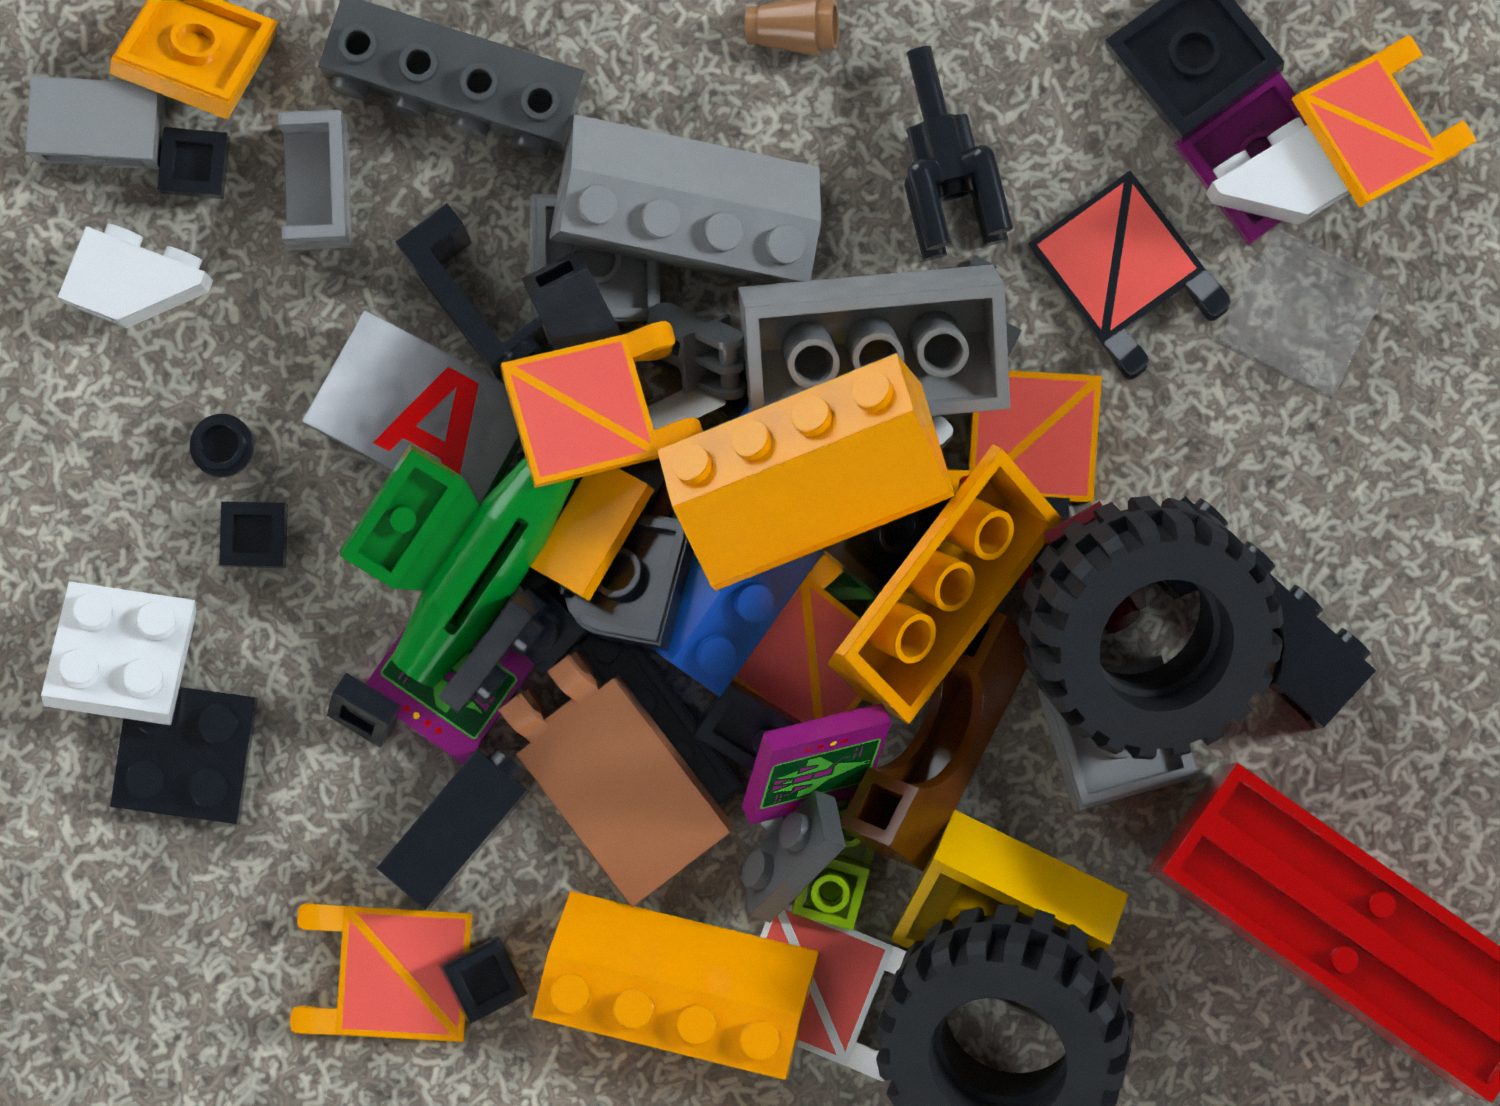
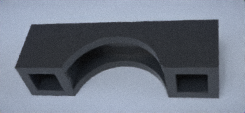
[1155,496,1376,729]

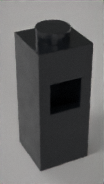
[521,250,654,402]
[376,749,529,910]

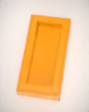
[530,468,654,601]

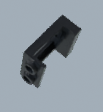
[396,203,548,380]

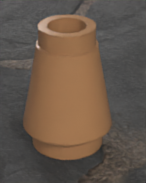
[745,0,839,57]

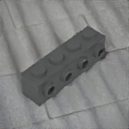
[318,0,587,157]

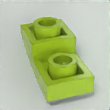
[791,799,875,931]

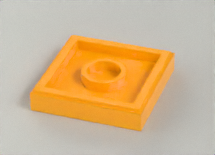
[109,0,278,120]

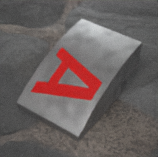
[302,310,522,503]

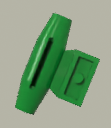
[339,444,576,688]

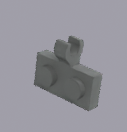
[741,790,846,923]

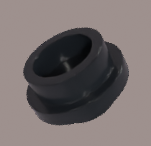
[190,414,254,478]

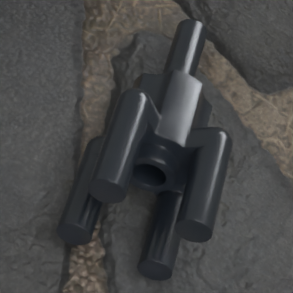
[904,46,1013,261]

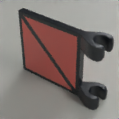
[1028,171,1231,380]

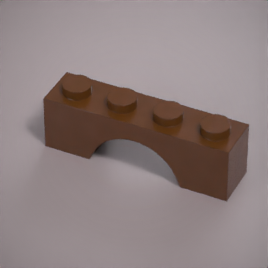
[840,611,1027,872]

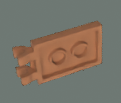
[498,650,736,907]

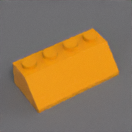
[657,353,955,591]
[827,444,1063,724]
[532,891,819,1080]

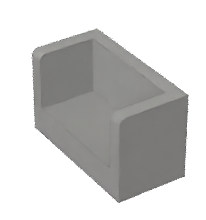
[25,76,167,169]
[278,109,353,250]

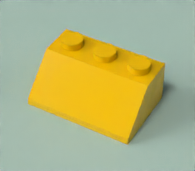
[890,810,1129,1010]

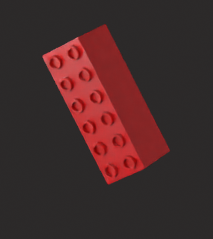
[1146,763,1500,1103]

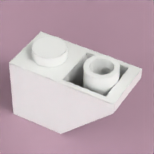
[1206,117,1351,225]
[58,223,213,328]

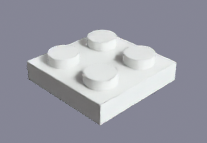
[41,581,196,725]

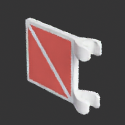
[760,904,907,1081]

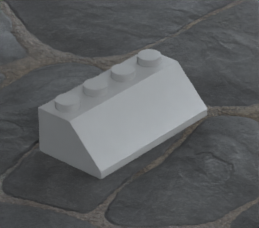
[549,114,821,285]
[738,264,1010,416]

